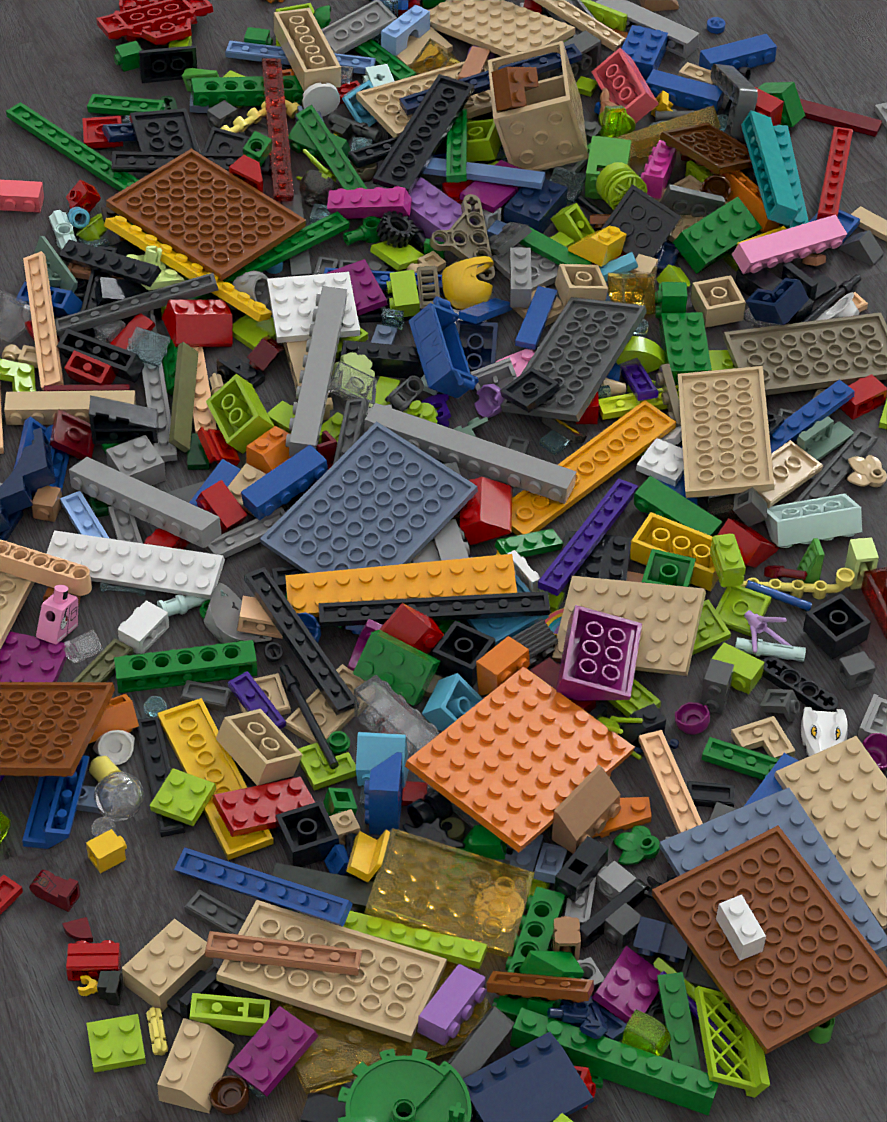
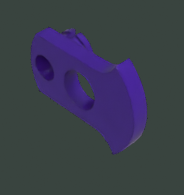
[421,394,451,427]

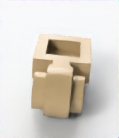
[406,251,446,273]
[2,344,38,368]

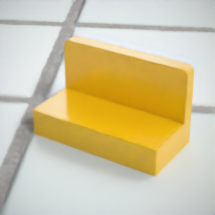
[346,830,390,882]

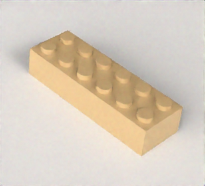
[274,8,341,91]

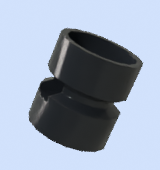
[407,789,453,827]

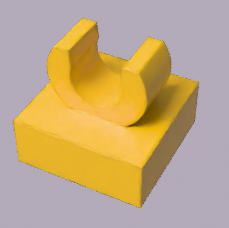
[651,91,673,116]

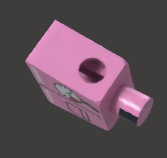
[36,585,78,644]

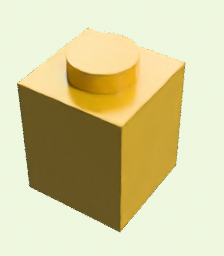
[86,829,127,874]

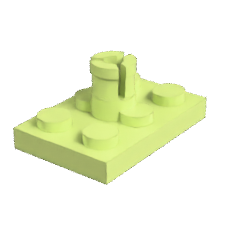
[127,246,185,290]

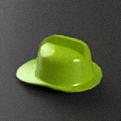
[76,213,107,244]

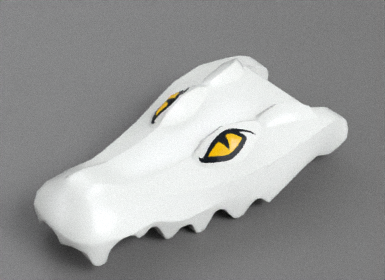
[801,707,848,756]

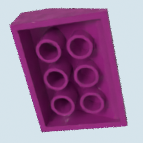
[556,605,642,701]

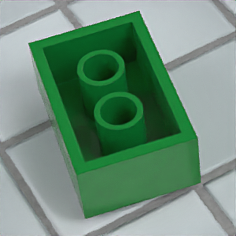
[352,629,440,706]

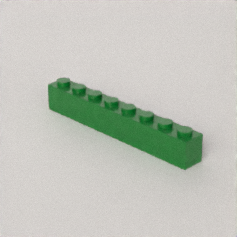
[510,1008,719,1116]

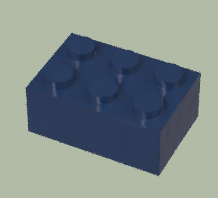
[504,179,568,234]

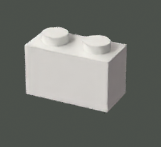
[118,601,169,654]
[716,895,766,960]

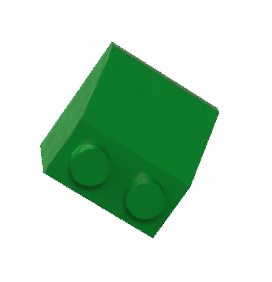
[642,549,696,587]

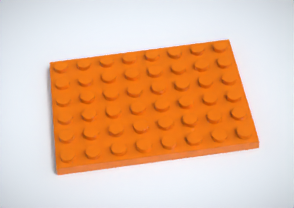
[405,666,635,853]

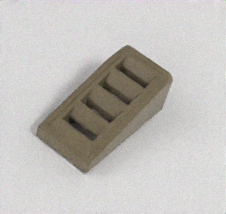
[417,266,440,310]

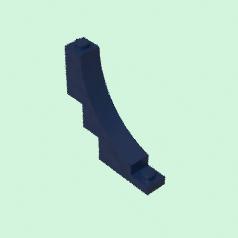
[0,428,56,532]

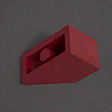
[247,335,285,371]

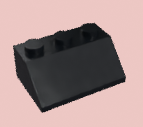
[138,45,197,83]

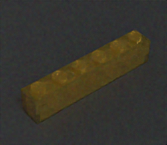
[616,105,721,161]

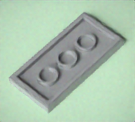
[321,0,397,54]

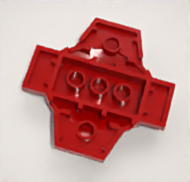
[96,0,213,45]

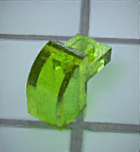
[622,1009,671,1057]

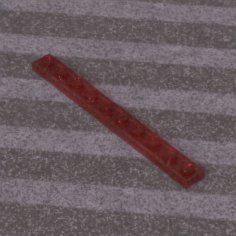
[262,58,294,201]

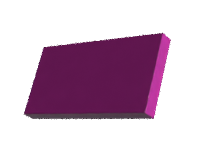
[459,160,522,213]

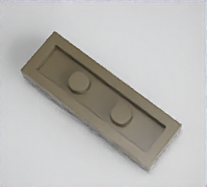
[656,364,681,427]

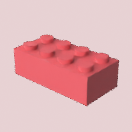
[592,48,658,123]

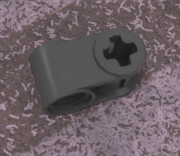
[385,376,424,412]

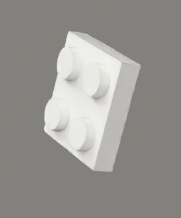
[636,438,684,486]

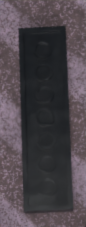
[373,74,474,195]

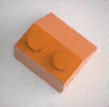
[246,426,291,474]
[476,636,530,696]

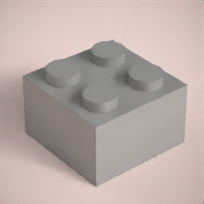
[106,435,166,486]

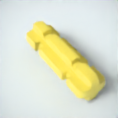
[146,1007,168,1056]

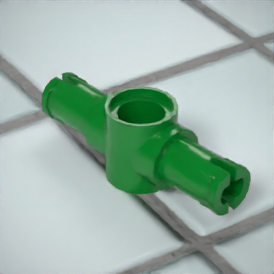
[343,216,381,245]

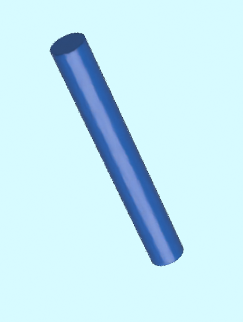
[745,580,812,611]

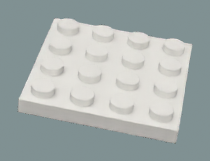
[267,272,360,343]

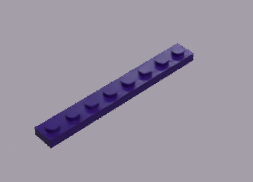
[537,478,638,596]

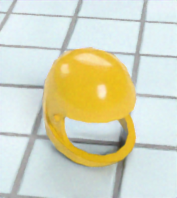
[442,256,494,310]

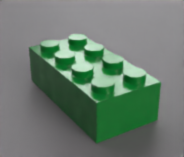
[673,197,762,274]
[659,312,712,386]

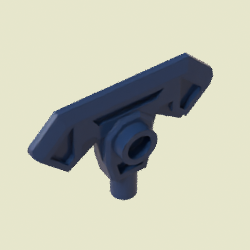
[547,996,608,1039]

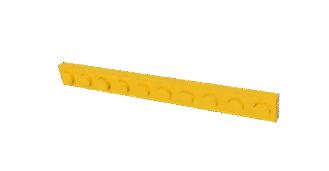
[104,216,272,322]

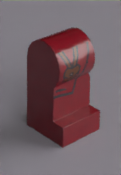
[29,870,80,912]

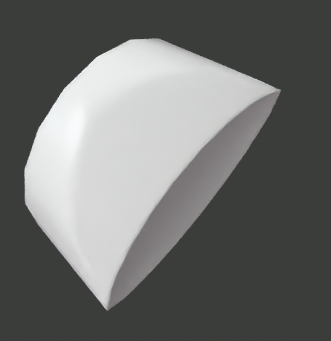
[93,730,135,765]

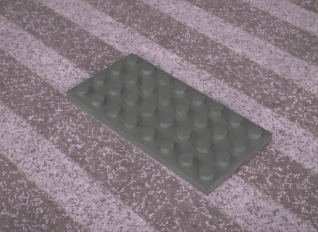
[501,297,647,422]

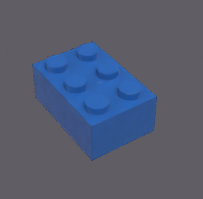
[621,25,668,81]

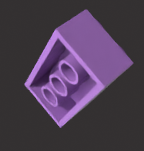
[408,177,474,242]

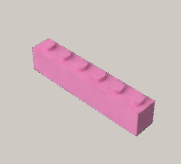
[732,215,847,274]

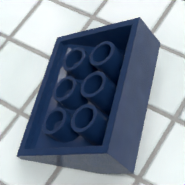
[463,1031,594,1122]

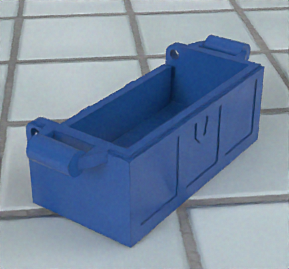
[409,296,479,399]

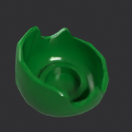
[313,5,331,29]

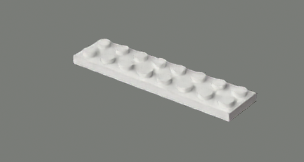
[46,530,225,599]

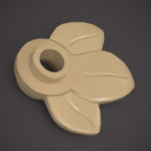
[847,455,887,487]

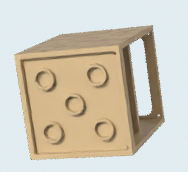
[488,41,589,171]

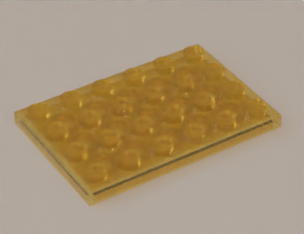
[364,828,534,958]

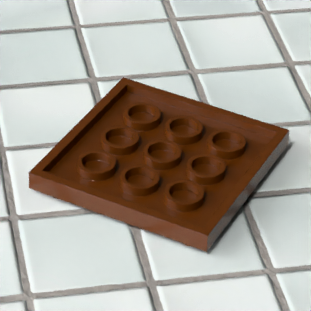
[659,123,753,175]

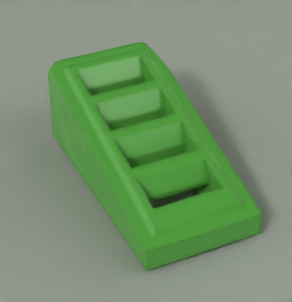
[182,68,219,91]
[797,538,824,584]

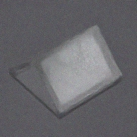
[329,361,377,408]

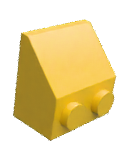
[568,226,627,267]

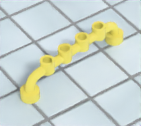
[220,99,300,133]
[740,568,855,599]

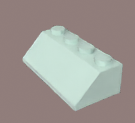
[765,494,862,548]

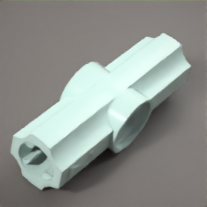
[49,210,77,250]

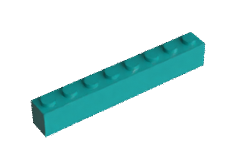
[741,110,798,226]
[773,125,809,229]

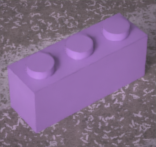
[418,964,487,1046]

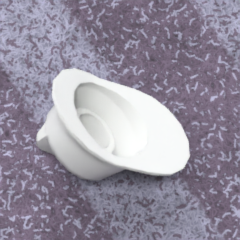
[814,292,860,321]

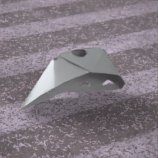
[204,583,272,644]

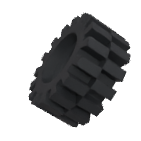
[376,211,416,248]

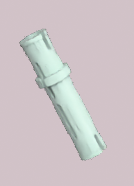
[735,637,806,662]

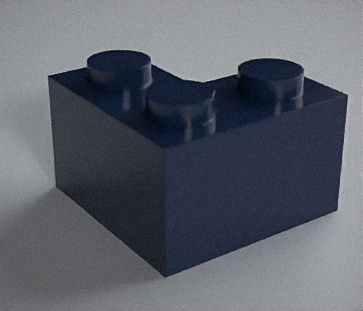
[746,278,809,325]
[633,916,689,963]

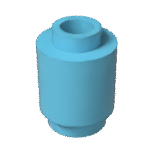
[67,207,90,228]

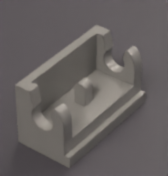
[470,357,517,392]
[858,694,887,743]

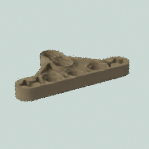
[430,194,495,283]

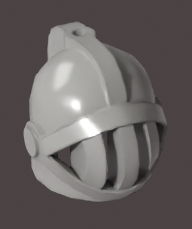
[226,271,270,310]

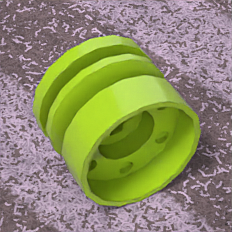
[596,162,648,210]

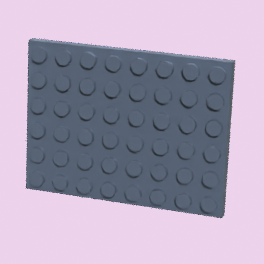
[260,421,478,573]
[659,788,887,954]

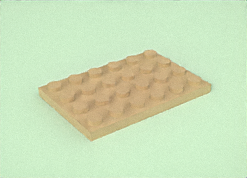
[552,576,706,676]

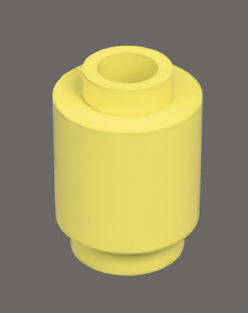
[89,756,123,790]

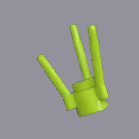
[296,149,337,189]
[598,716,643,760]

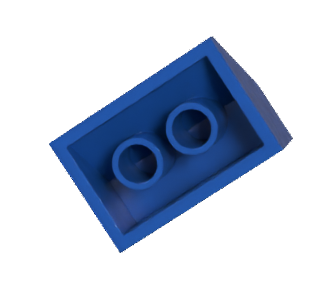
[364,752,402,836]

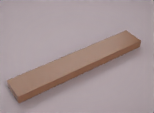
[205,931,362,976]

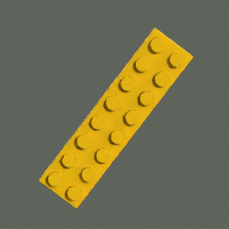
[157,698,274,860]

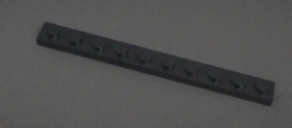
[319,591,550,627]

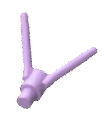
[744,611,792,653]

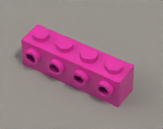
[641,140,677,199]
[327,186,412,219]

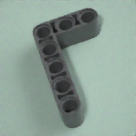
[711,64,758,143]

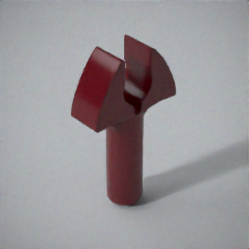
[764,565,807,580]

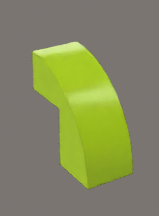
[616,336,666,373]

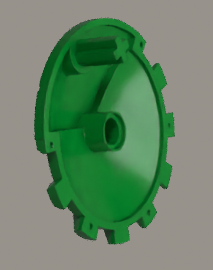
[338,1049,471,1122]

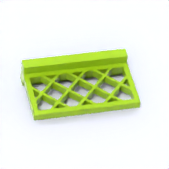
[694,986,770,1098]

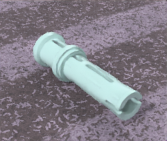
[157,590,227,616]

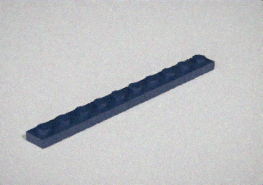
[399,43,582,116]

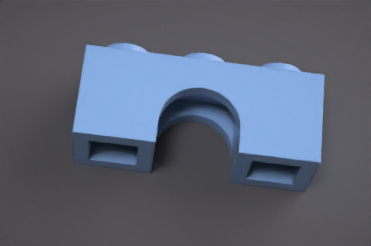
[381,5,430,56]

